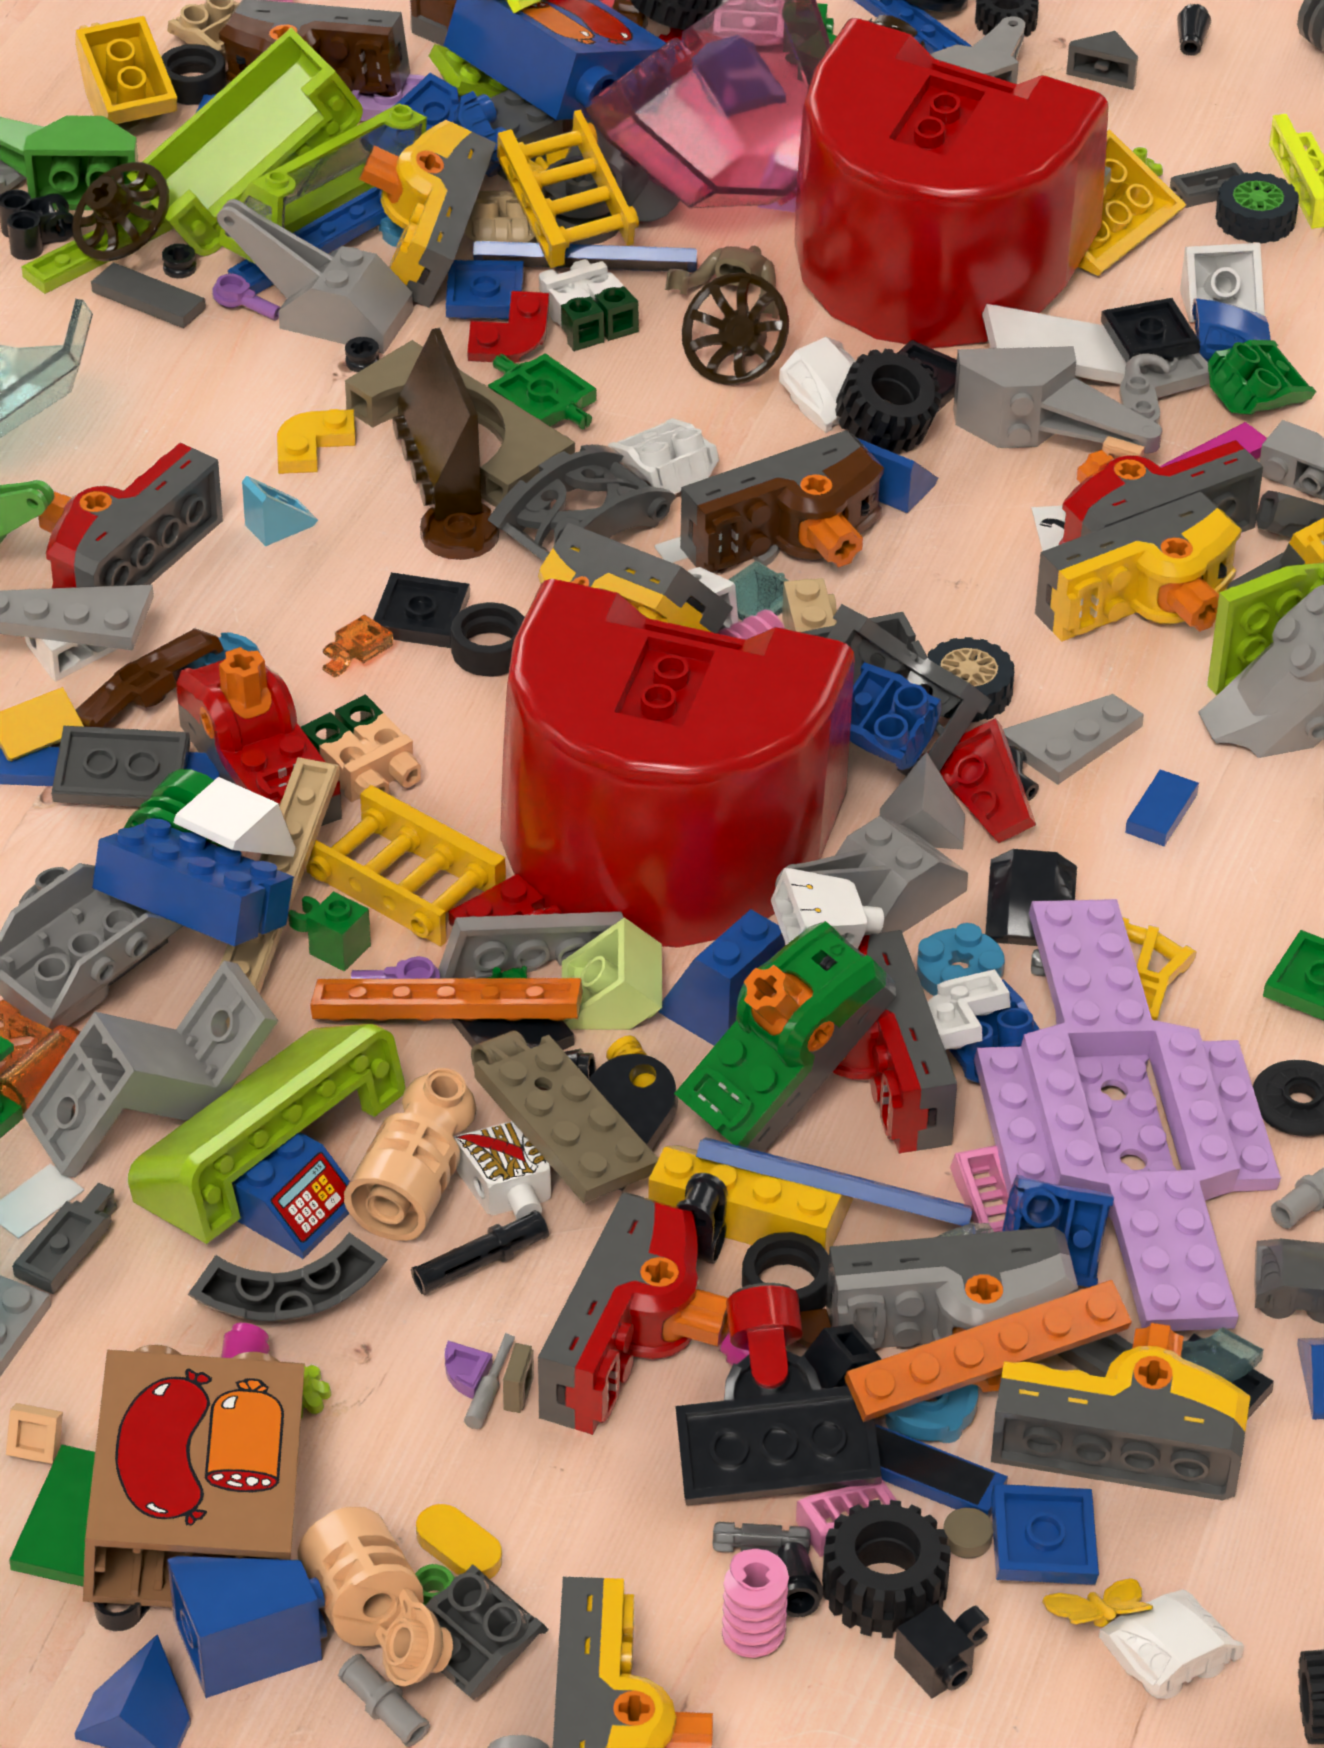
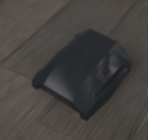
[985,849,1077,946]

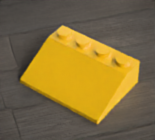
[1078,129,1187,276]

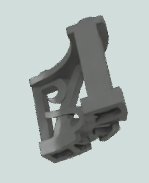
[488,444,676,561]
[827,604,992,776]

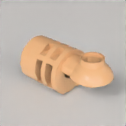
[344,1068,477,1241]
[297,1507,453,1687]

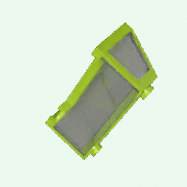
[219,103,427,264]

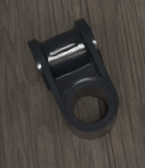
[676,1173,728,1263]

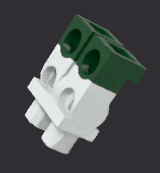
[539,259,639,351]

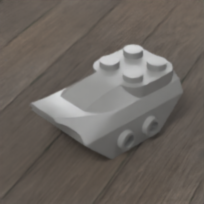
[1198,585,1324,758]
[0,863,183,1032]

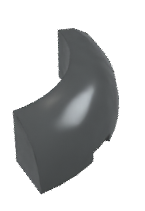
[565,117,680,221]
[188,1232,388,1321]

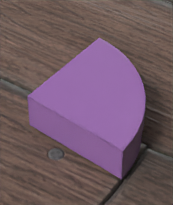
[444,1341,493,1399]

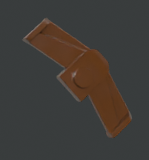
[75,628,224,728]

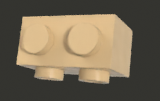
[782,578,837,632]

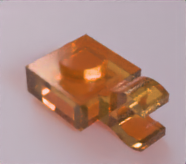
[322,614,393,677]

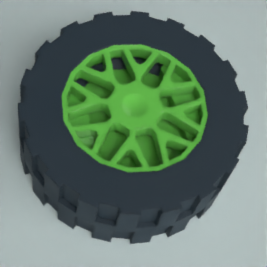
[1215,172,1299,244]

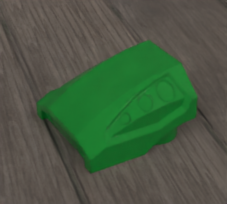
[1208,340,1317,414]

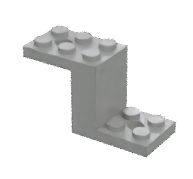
[23,960,278,1178]

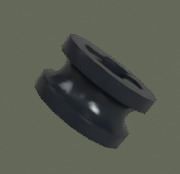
[162,244,196,279]
[345,337,379,372]

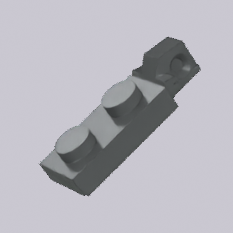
[12,1182,117,1294]

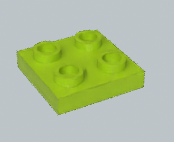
[428,44,508,98]

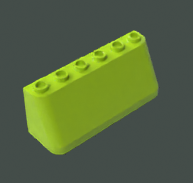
[127,27,363,256]
[128,1024,406,1244]

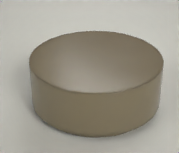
[943,1508,993,1558]

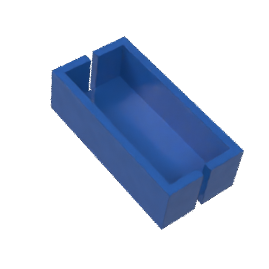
[92,818,294,946]

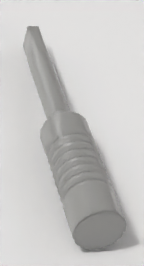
[464,1333,515,1429]

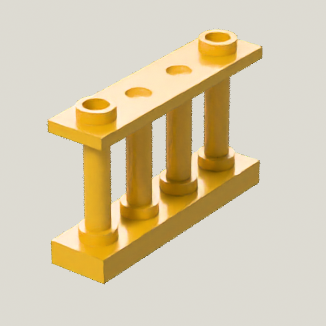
[497,110,639,268]
[306,785,506,947]

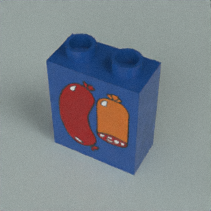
[443,0,676,120]

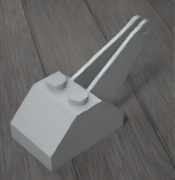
[930,17,1025,84]
[217,199,413,354]
[775,816,968,935]

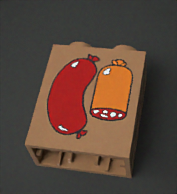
[83,1345,305,1608]

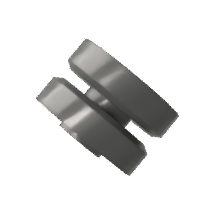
[542,156,622,245]

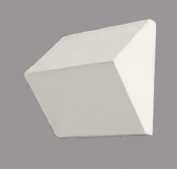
[174,777,296,857]

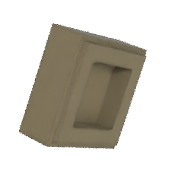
[503,1343,534,1413]

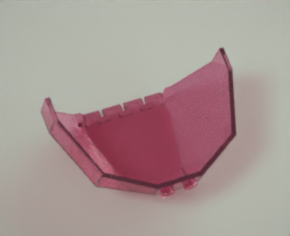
[585,0,831,208]

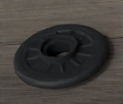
[1253,1060,1324,1136]

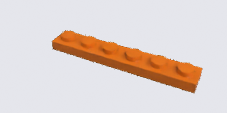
[310,978,583,1021]
[844,1279,1132,1422]

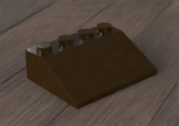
[392,328,482,520]

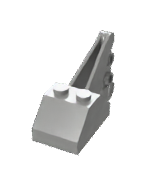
[953,346,1171,453]

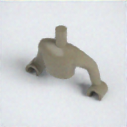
[665,246,779,319]

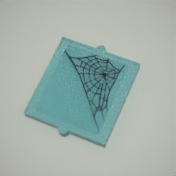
[729,560,789,621]

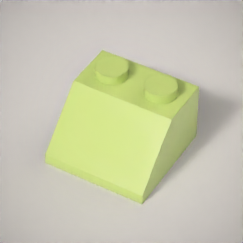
[562,918,662,1030]

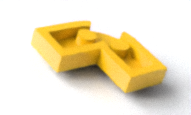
[277,409,356,474]

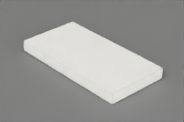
[982,304,1127,384]

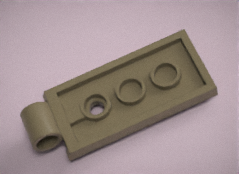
[471,1031,659,1203]

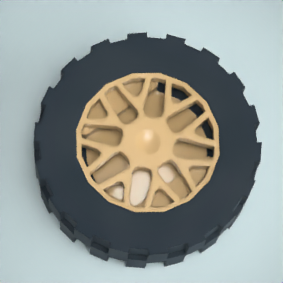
[928,637,1015,722]

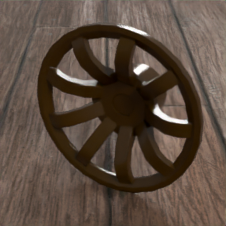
[72,162,169,261]
[682,272,789,385]

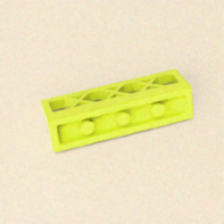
[1269,114,1324,229]

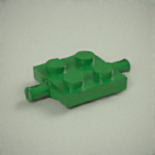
[488,353,597,429]

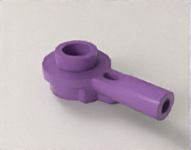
[212,274,281,321]
[351,956,440,979]

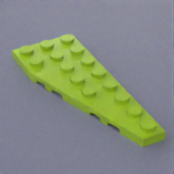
[1207,563,1324,695]

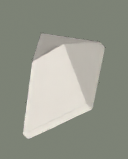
[1180,243,1265,323]

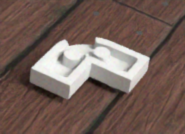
[928,969,1010,1050]

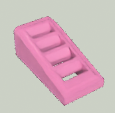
[950,1145,1008,1233]
[796,1480,897,1557]

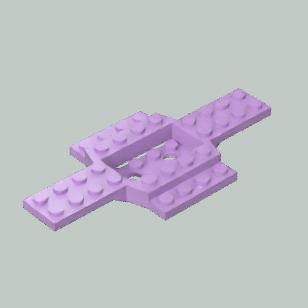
[974,899,1281,1331]

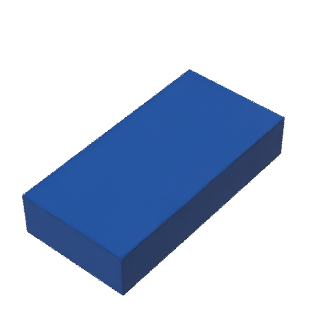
[1125,769,1199,847]

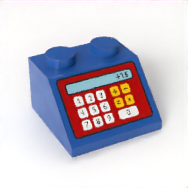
[232,1132,350,1259]

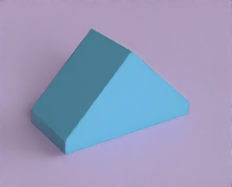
[242,475,318,547]

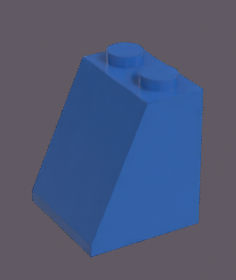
[658,909,785,1046]
[167,1556,327,1698]

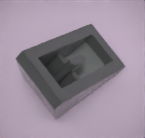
[1066,31,1138,90]

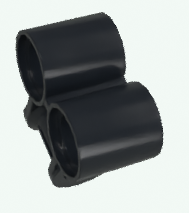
[0,189,74,260]

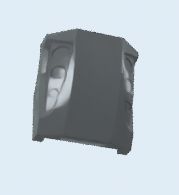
[1254,1239,1324,1324]
[425,1564,549,1700]

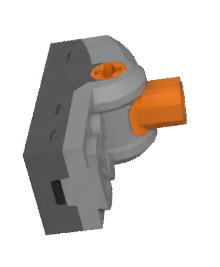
[826,1227,1078,1392]

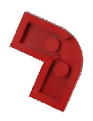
[467,291,550,363]

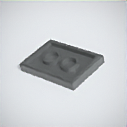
[51,725,191,807]

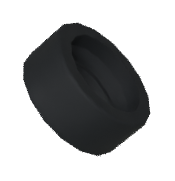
[161,44,226,105]
[450,602,525,676]
[742,1232,829,1312]

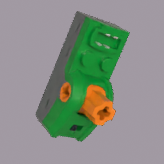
[674,921,896,1152]

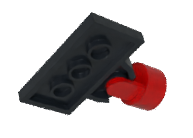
[675,1283,882,1506]

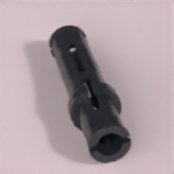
[411,1210,549,1295]

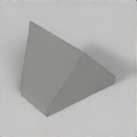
[880,751,965,850]

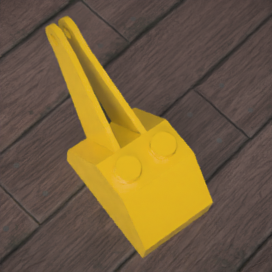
[75,15,177,124]

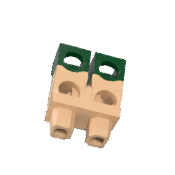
[301,694,421,803]

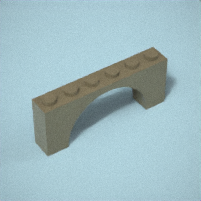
[345,340,575,507]

